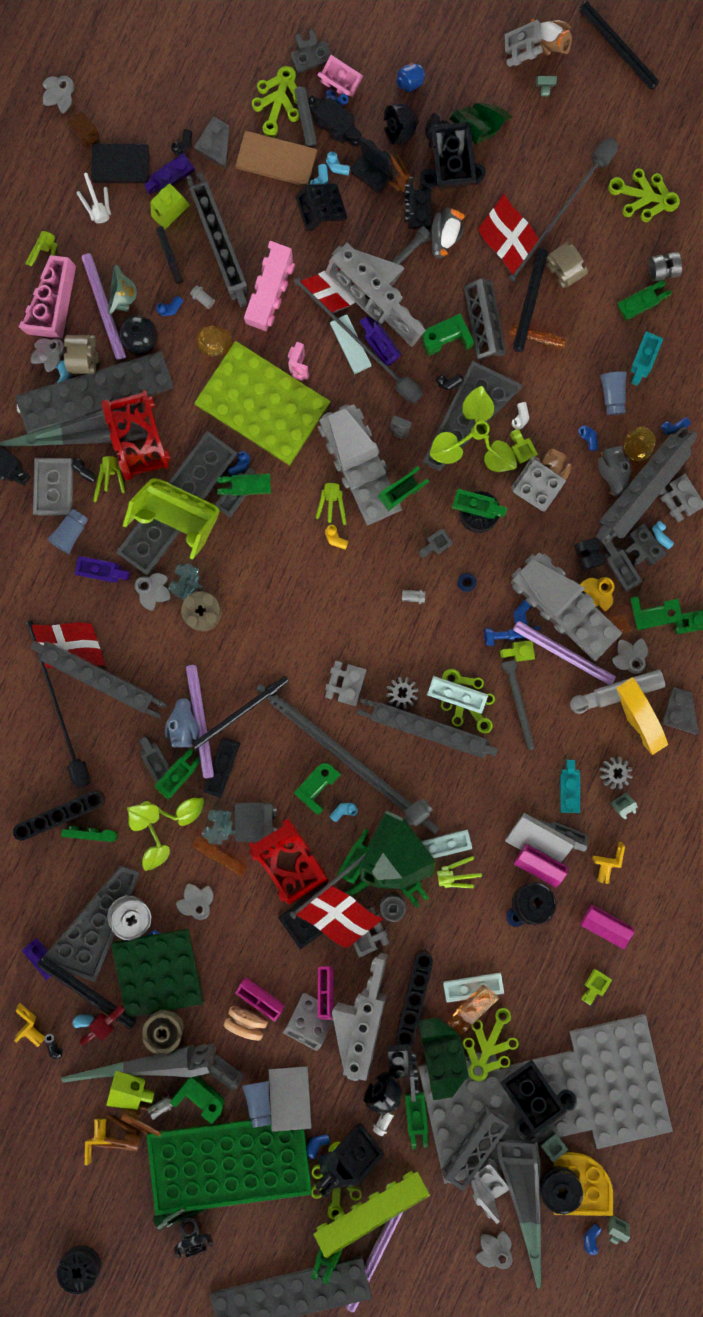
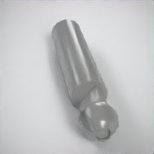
[570,669,665,714]

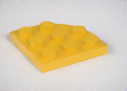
[553,1152,613,1216]

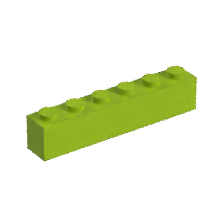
[314,1171,430,1258]

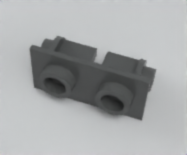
[209,1053,244,1091]

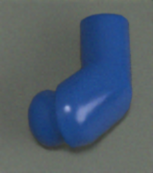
[324,89,349,106]
[578,426,598,451]
[228,451,250,477]

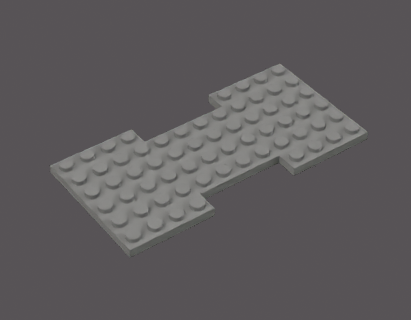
[418,1014,673,1184]

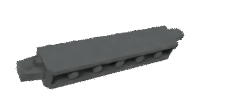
[186,172,248,308]
[596,427,697,545]
[30,641,167,719]
[356,698,498,758]

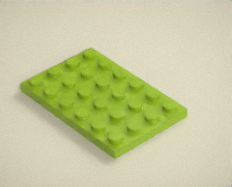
[194,341,331,466]

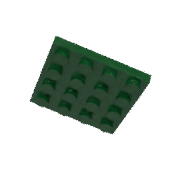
[111,928,204,1017]

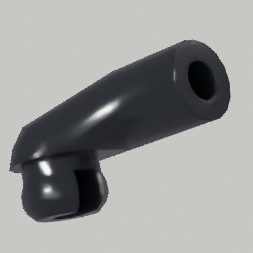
[171,129,192,155]
[436,374,464,390]
[71,458,97,483]
[44,1034,63,1059]

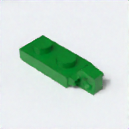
[452,489,507,519]

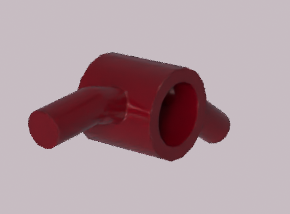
[79,1005,126,1046]

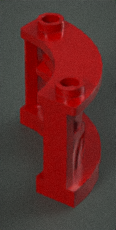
[101,390,171,481]
[249,818,329,905]

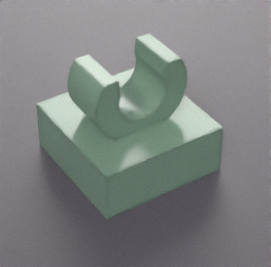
[535,76,557,97]
[610,792,638,819]
[540,1132,568,1162]
[608,1215,630,1244]

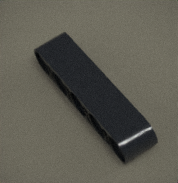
[13,791,105,841]
[396,950,433,1045]

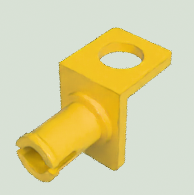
[592,841,625,884]
[14,1003,45,1047]
[85,1118,115,1165]

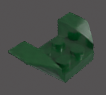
[449,103,513,144]
[418,1018,469,1101]

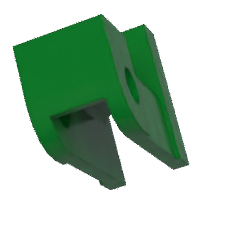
[422,313,474,357]
[378,466,429,512]
[630,597,682,631]
[294,763,341,815]
[170,1076,224,1124]

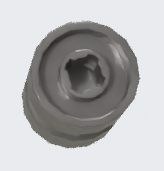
[648,252,682,282]
[380,893,406,922]

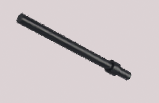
[191,676,289,750]

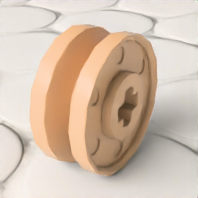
[224,1006,268,1041]

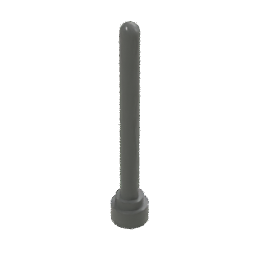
[392,226,431,265]
[501,659,535,750]

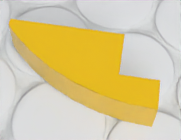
[616,677,668,755]

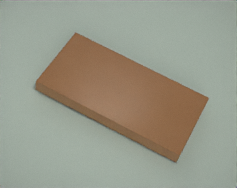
[235,131,318,186]

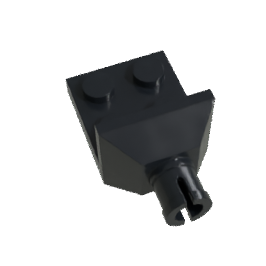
[315,1123,384,1197]

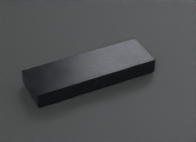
[203,737,241,798]

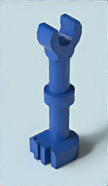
[484,626,541,646]

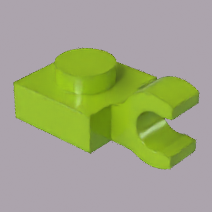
[510,429,538,464]
[500,640,535,662]
[581,968,612,1005]

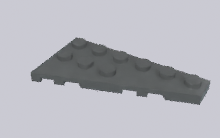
[423,361,524,471]
[44,865,140,982]

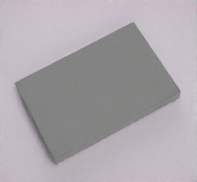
[33,458,74,516]
[505,813,575,863]
[269,1066,312,1131]

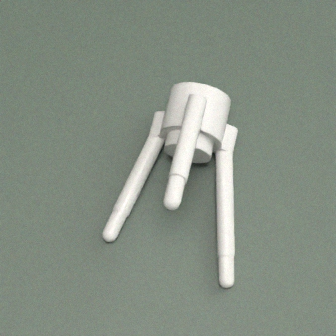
[77,173,111,223]

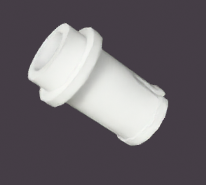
[373,1112,394,1136]

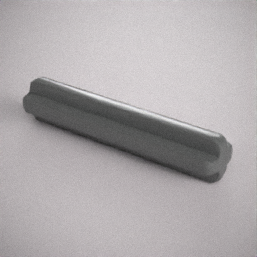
[295,87,317,146]

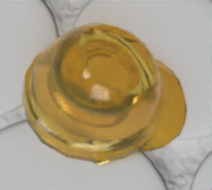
[196,325,232,357]
[624,426,656,461]

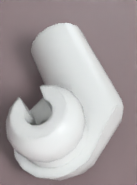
[512,402,529,429]

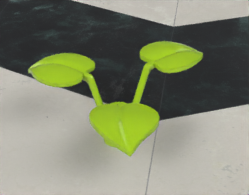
[429,386,517,472]
[127,797,204,871]

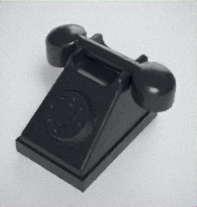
[420,122,486,190]
[500,1060,577,1140]

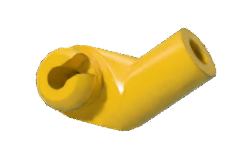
[325,525,348,550]

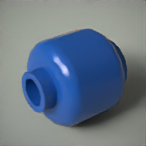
[396,62,425,92]

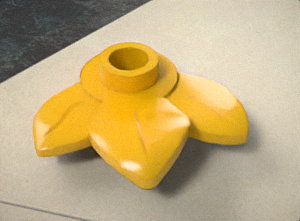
[580,577,614,611]

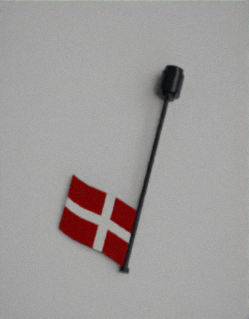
[25,620,106,788]

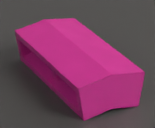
[514,844,569,888]
[580,904,634,950]
[318,966,334,1020]
[235,977,284,1022]

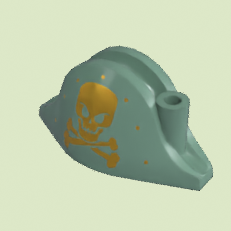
[108,265,137,315]

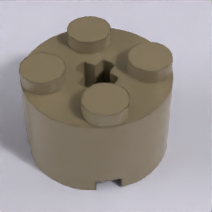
[546,241,588,289]
[64,335,100,374]
[181,591,222,632]
[142,1010,185,1054]

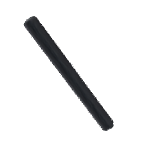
[579,1,659,90]
[513,248,548,352]
[37,956,136,1029]

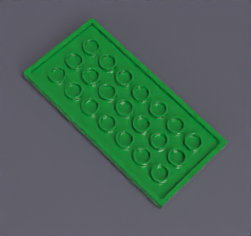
[147,1117,312,1216]

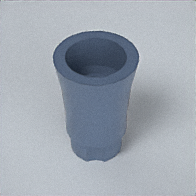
[600,372,627,415]
[47,509,88,554]
[242,1081,271,1128]

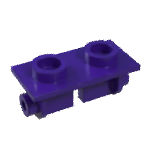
[22,938,51,980]

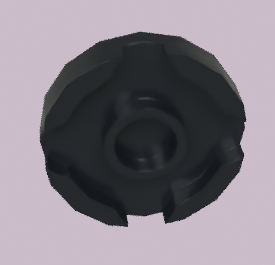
[173,1218,214,1259]

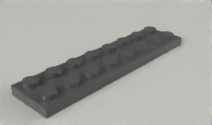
[15,351,174,433]
[116,431,238,576]
[210,1256,372,1317]

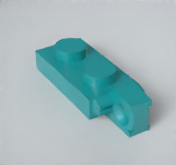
[630,331,663,386]
[560,759,580,813]

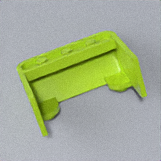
[123,478,220,559]

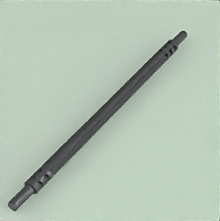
[256,684,440,834]

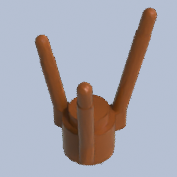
[388,153,415,193]
[121,1104,168,1136]
[93,1114,141,1151]

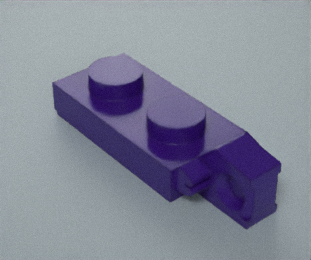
[144,153,195,195]
[360,316,402,367]
[74,556,130,583]

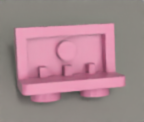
[318,55,363,97]
[288,342,309,380]

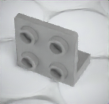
[511,456,566,512]
[283,993,333,1051]
[469,1159,509,1224]

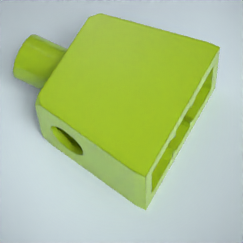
[150,184,190,230]
[106,1071,155,1110]

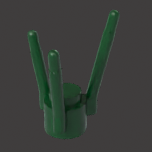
[153,1207,204,1230]

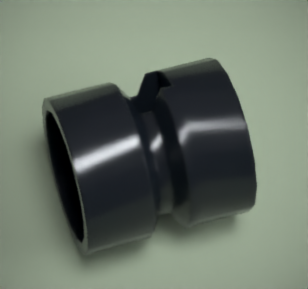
[574,538,605,571]

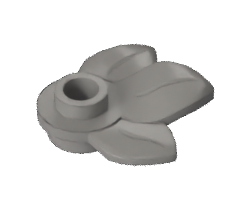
[43,76,74,114]
[31,338,65,373]
[135,573,171,611]
[612,638,648,674]
[176,884,214,920]
[476,1231,513,1269]

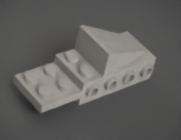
[325,243,426,347]
[318,404,402,526]
[511,552,622,661]
[332,952,388,1081]

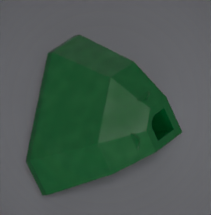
[360,811,436,889]

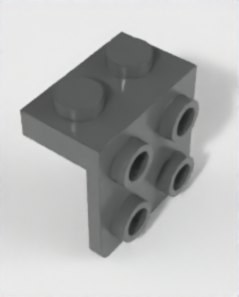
[235,803,277,842]

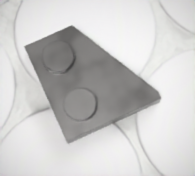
[194,116,230,169]
[661,687,699,735]

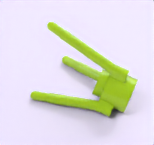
[26,231,58,266]
[93,456,125,502]
[316,483,346,525]
[437,856,482,888]

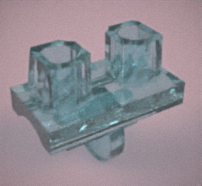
[168,563,202,600]
[202,810,236,845]

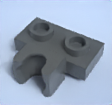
[291,29,331,74]
[624,524,667,567]

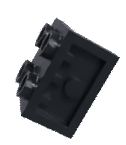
[350,137,393,194]
[404,177,431,229]
[295,184,348,231]
[387,1044,419,1102]

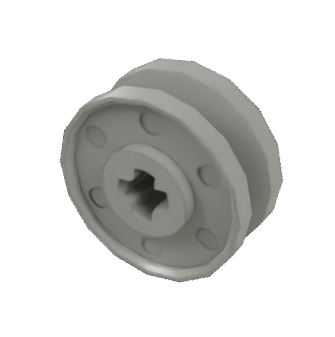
[107,895,151,940]

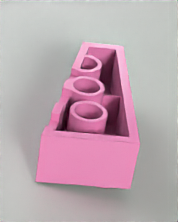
[244,241,295,332]
[19,255,76,339]

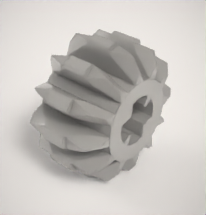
[386,677,419,709]
[599,757,633,789]

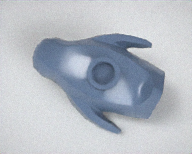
[165,698,199,747]

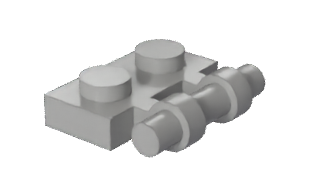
[505,20,543,67]
[660,474,703,522]
[325,661,367,706]
[353,907,389,957]

